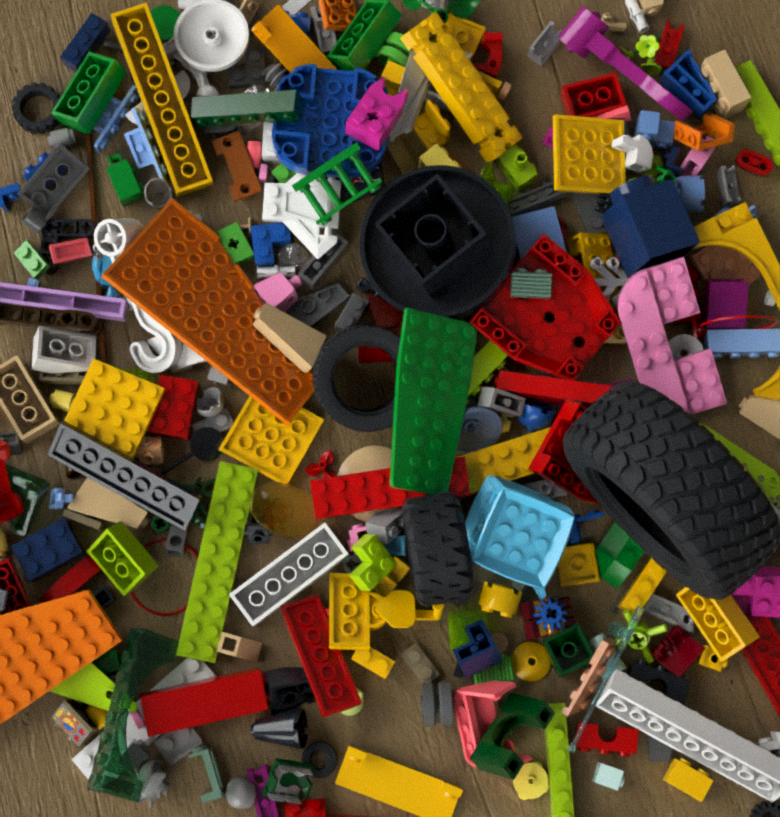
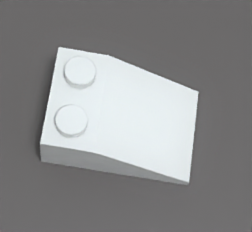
[31,326,96,373]

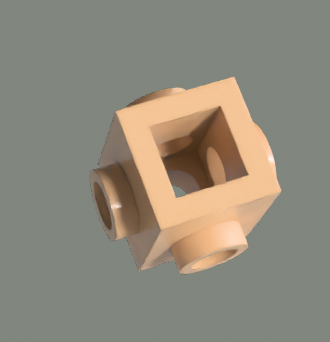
[135,436,164,465]

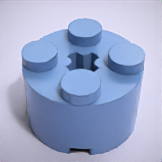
[675,175,705,214]

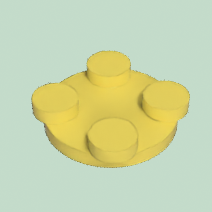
[513,761,549,800]

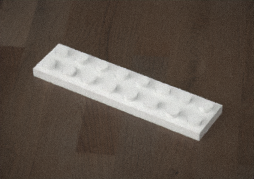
[72,658,216,790]

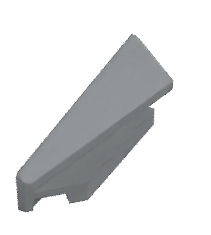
[388,49,431,142]

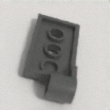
[17,143,90,234]

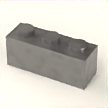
[298,231,349,291]

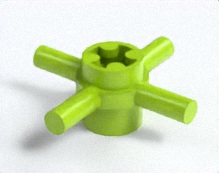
[614,609,668,663]

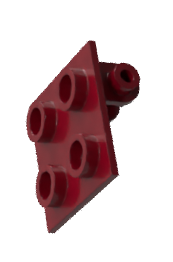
[651,625,706,678]

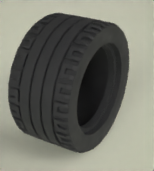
[313,325,401,432]

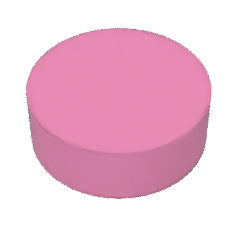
[258,163,268,183]
[130,708,146,729]

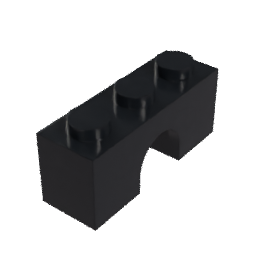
[627,659,691,704]

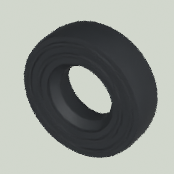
[301,741,338,778]

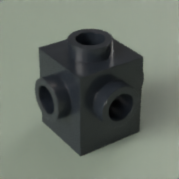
[244,513,273,545]

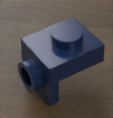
[662,145,684,178]

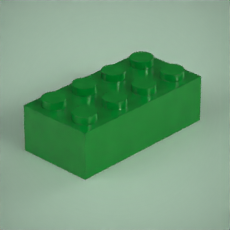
[327,0,402,71]
[51,52,127,134]

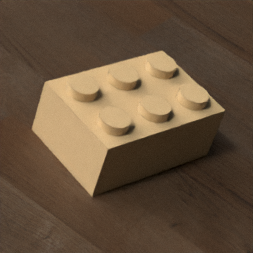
[700,50,751,119]

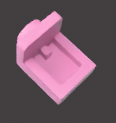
[347,524,367,555]

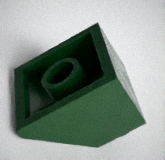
[542,623,594,678]

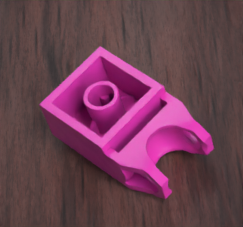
[345,77,409,151]

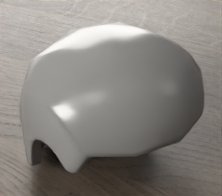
[144,178,173,209]
[196,387,225,417]
[225,777,256,809]

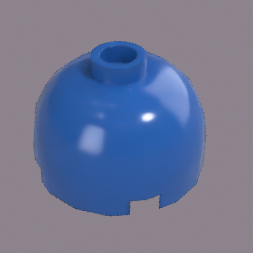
[517,400,557,433]

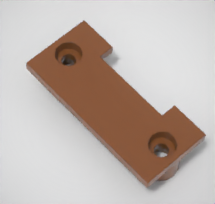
[212,130,262,202]

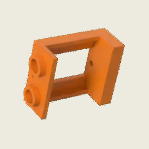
[673,112,735,151]

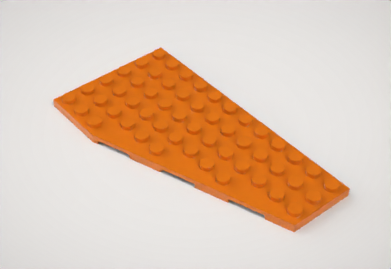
[101,198,314,426]

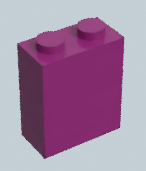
[703,279,749,330]

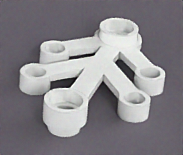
[590,257,629,306]

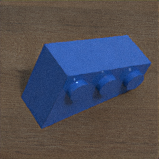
[659,49,717,119]

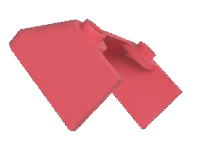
[452,680,532,767]

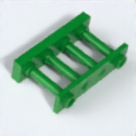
[291,142,382,226]

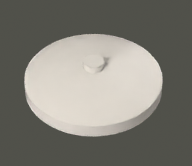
[174,0,249,72]

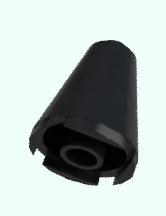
[251,708,308,749]

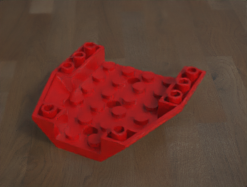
[469,233,621,381]

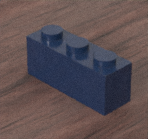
[60,13,111,72]

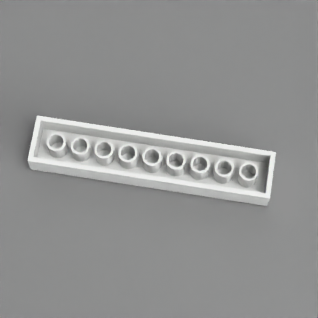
[594,669,780,802]

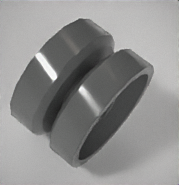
[420,682,453,727]

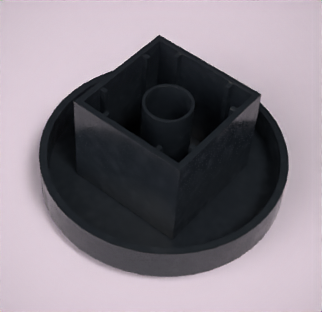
[359,165,516,320]

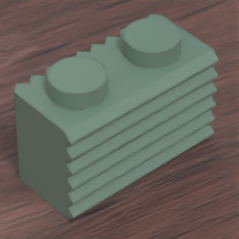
[510,268,552,299]

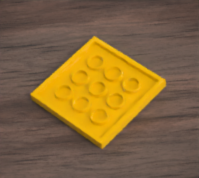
[553,114,626,195]
[64,358,166,459]
[218,396,324,488]

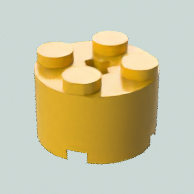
[478,581,523,618]

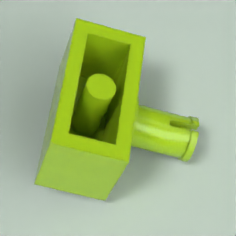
[496,144,538,192]

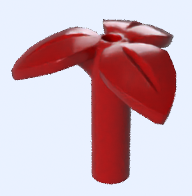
[304,450,336,478]

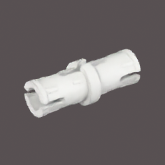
[624,0,650,34]
[257,264,296,279]

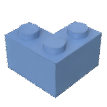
[633,110,675,151]

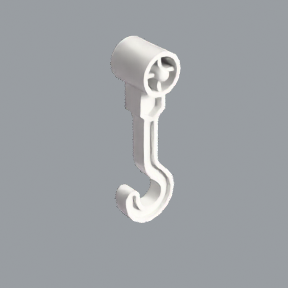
[94,218,183,373]

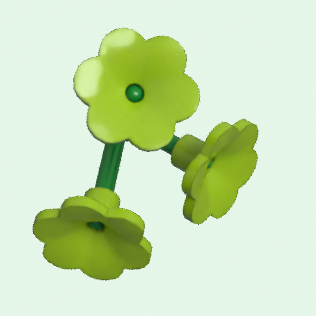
[618,35,662,76]

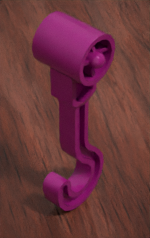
[558,5,693,122]

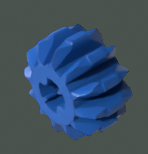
[533,597,568,631]

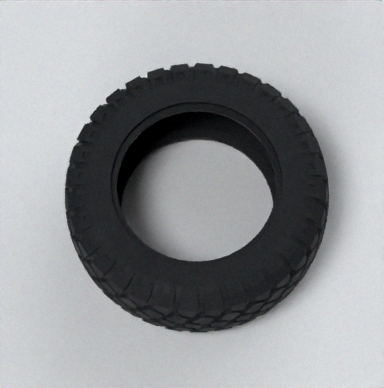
[563,381,780,600]

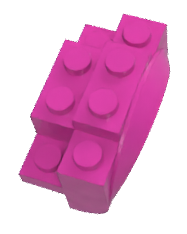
[731,567,780,617]

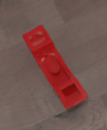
[39,555,102,603]

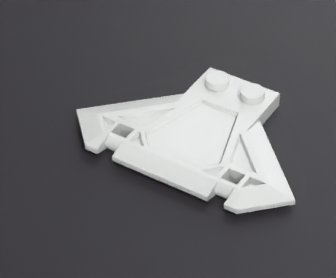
[262,173,341,260]

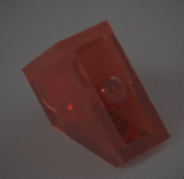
[366,293,402,330]

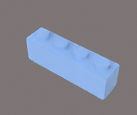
[703,329,780,359]

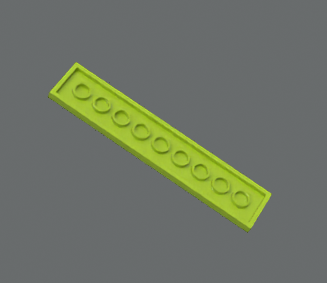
[176,461,258,663]

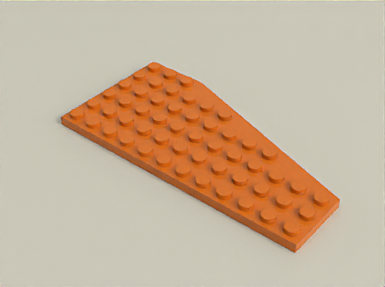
[0,589,124,725]

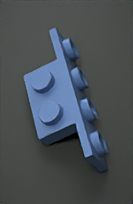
[93,84,139,153]

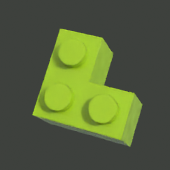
[349,534,398,591]

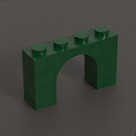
[469,693,555,780]

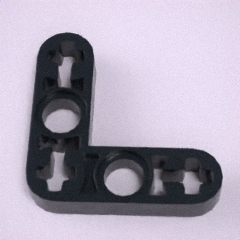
[40,219,97,275]

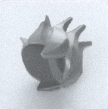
[126,760,170,808]

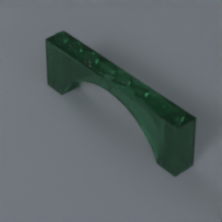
[87,628,179,803]

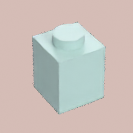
[592,762,625,791]

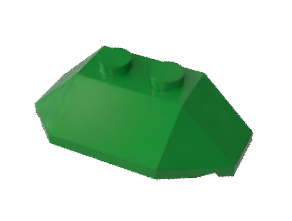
[596,522,644,589]

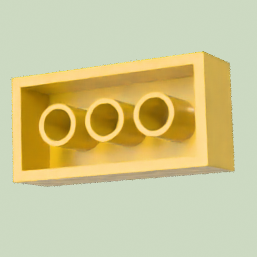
[676,587,760,662]

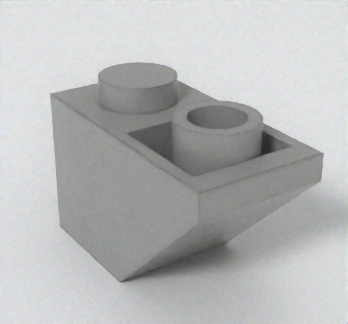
[366,508,404,544]

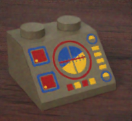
[52,699,99,746]

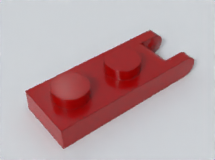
[655,20,685,70]

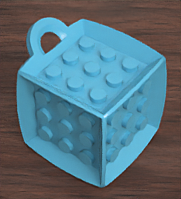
[465,475,575,599]

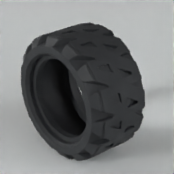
[402,492,474,607]

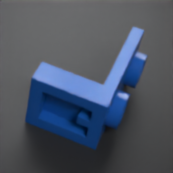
[568,509,605,544]

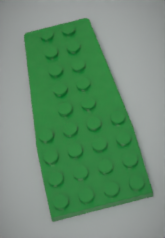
[390,308,477,495]

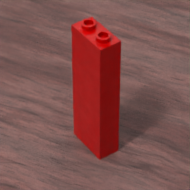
[495,370,614,408]
[140,667,270,737]

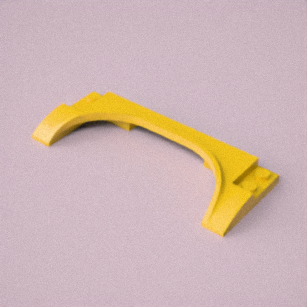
[692,202,780,399]

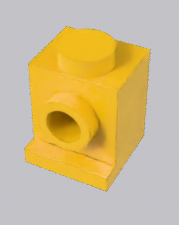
[695,645,728,672]

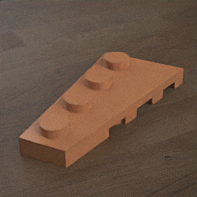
[561,637,617,717]

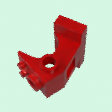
[473,32,503,79]

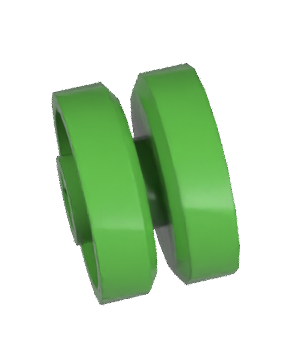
[376,32,411,68]

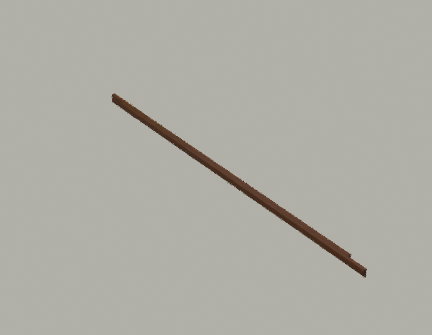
[86,133,107,364]

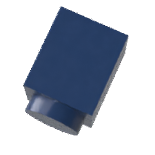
[601,175,700,278]

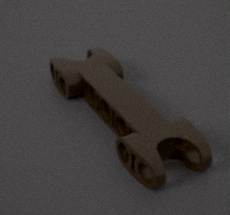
[0,303,103,336]

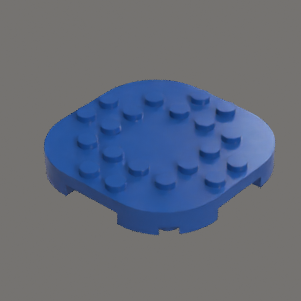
[272,64,389,179]

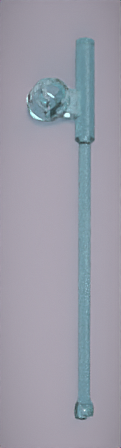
[567,606,645,753]

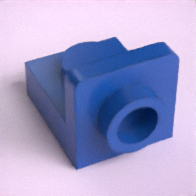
[0,183,22,212]

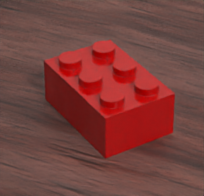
[560,72,627,117]
[148,375,201,441]

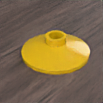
[511,642,551,682]

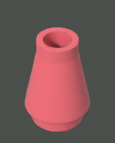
[245,141,262,170]

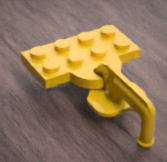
[329,573,444,650]

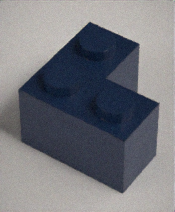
[453,619,502,678]

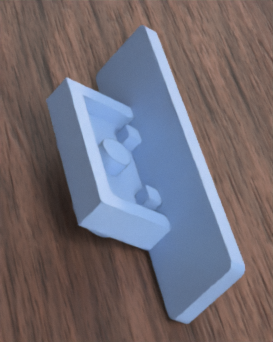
[124,107,168,179]

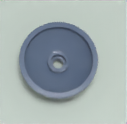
[456,406,502,455]

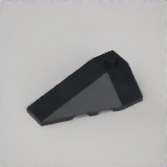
[265,667,315,715]

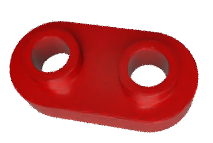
[736,149,774,177]

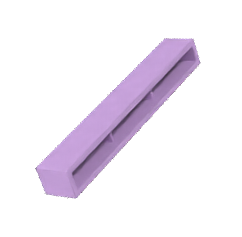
[0,282,128,322]

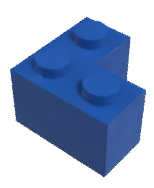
[251,222,292,268]

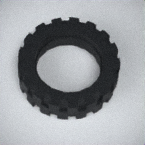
[11,83,60,134]

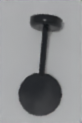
[148,427,224,475]

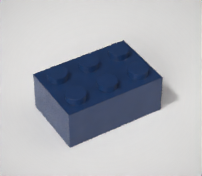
[11,518,86,583]

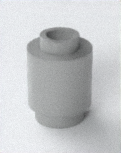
[47,128,76,149]

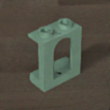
[188,745,225,804]

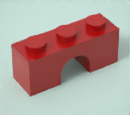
[573,721,639,757]

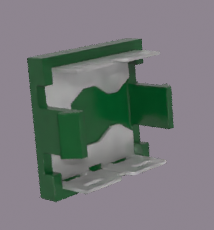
[262,758,314,804]

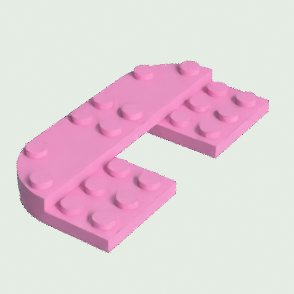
[617,256,727,415]

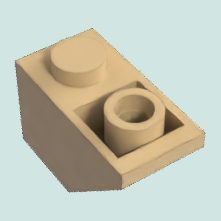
[217,632,262,662]

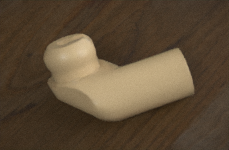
[601,13,626,32]

